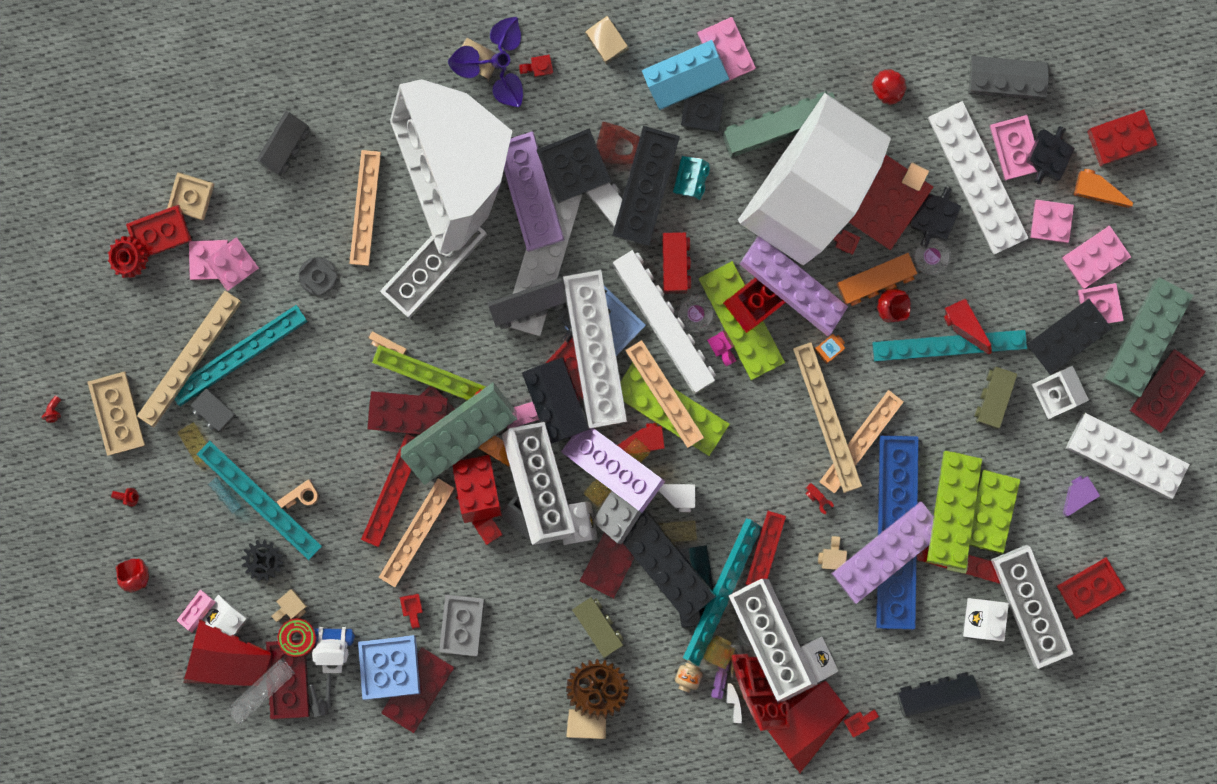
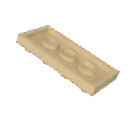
[88,371,146,456]

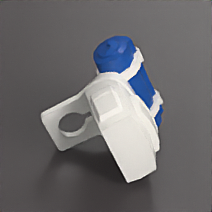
[312,627,355,673]

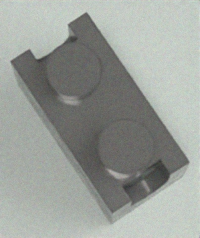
[191,388,236,432]

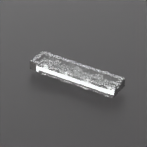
[226,659,295,724]

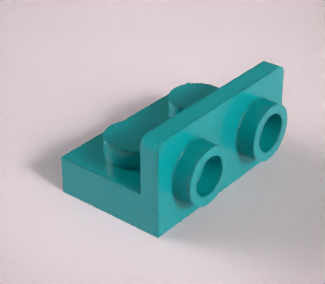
[673,156,710,200]

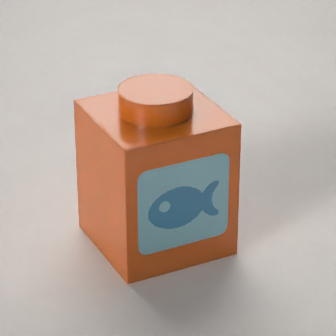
[814,334,845,364]

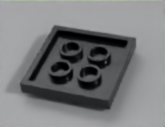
[536,128,611,204]

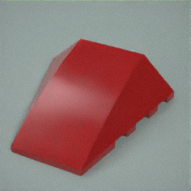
[183,619,271,686]
[731,654,790,731]
[768,681,849,773]

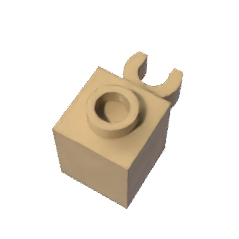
[818,536,847,570]
[271,589,308,622]

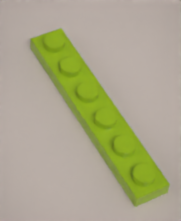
[372,345,486,400]

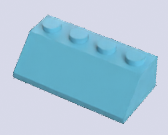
[642,40,730,110]

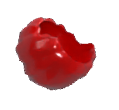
[872,69,907,105]
[877,289,911,323]
[116,558,149,593]

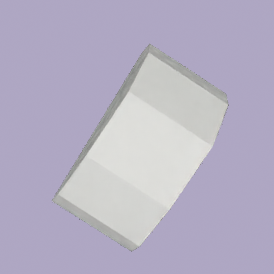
[390,79,512,254]
[738,93,891,265]

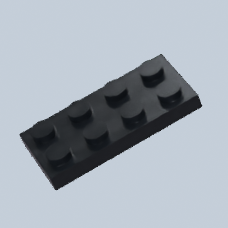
[1027,298,1112,374]

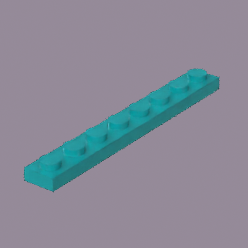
[175,305,308,407]
[872,330,1027,362]
[196,441,322,560]
[683,518,762,666]

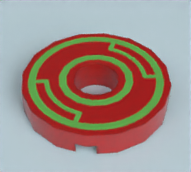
[277,618,317,658]

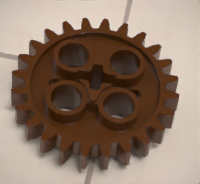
[566,659,629,720]

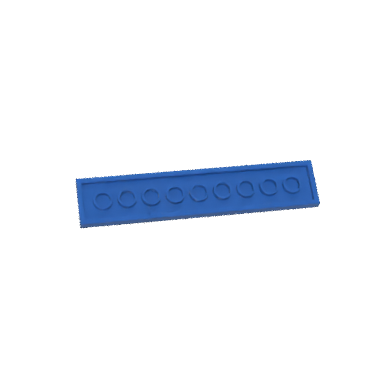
[876,436,918,629]

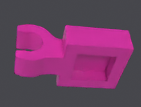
[707,330,736,366]

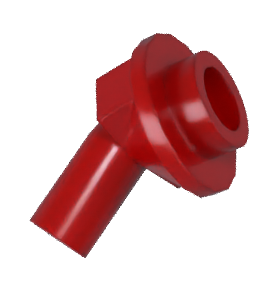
[42,396,61,423]
[111,488,139,507]

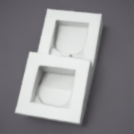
[726,683,742,723]

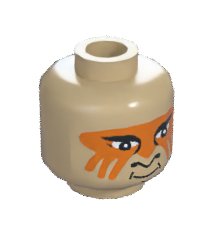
[675,663,703,692]

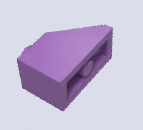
[1063,476,1100,517]

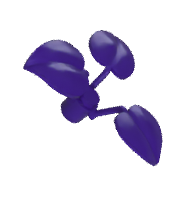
[448,17,523,107]

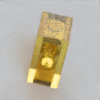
[703,635,735,669]

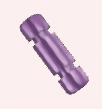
[711,661,730,699]

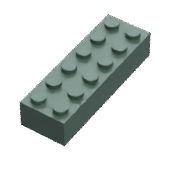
[723,91,835,158]
[1103,277,1193,398]
[401,382,517,485]

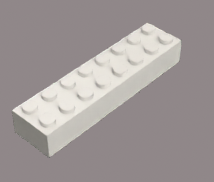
[613,250,716,395]

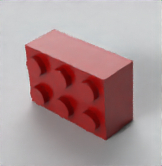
[1087,109,1157,167]
[662,232,691,294]
[723,278,786,333]
[452,455,502,523]

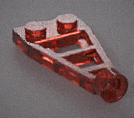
[596,122,640,164]

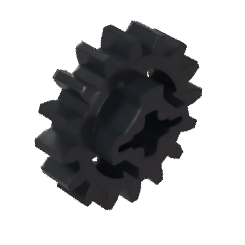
[241,540,284,581]

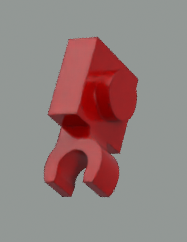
[519,54,553,78]
[832,229,861,255]
[805,483,834,515]
[400,594,423,629]
[843,709,879,738]

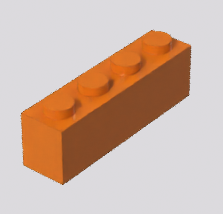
[837,253,917,307]

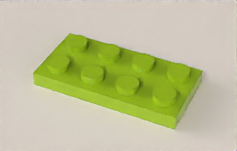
[969,470,1020,554]

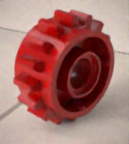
[108,236,149,278]

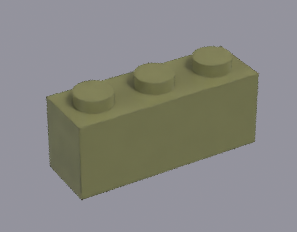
[974,366,1017,429]
[572,597,624,658]

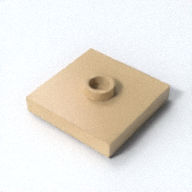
[167,172,215,220]

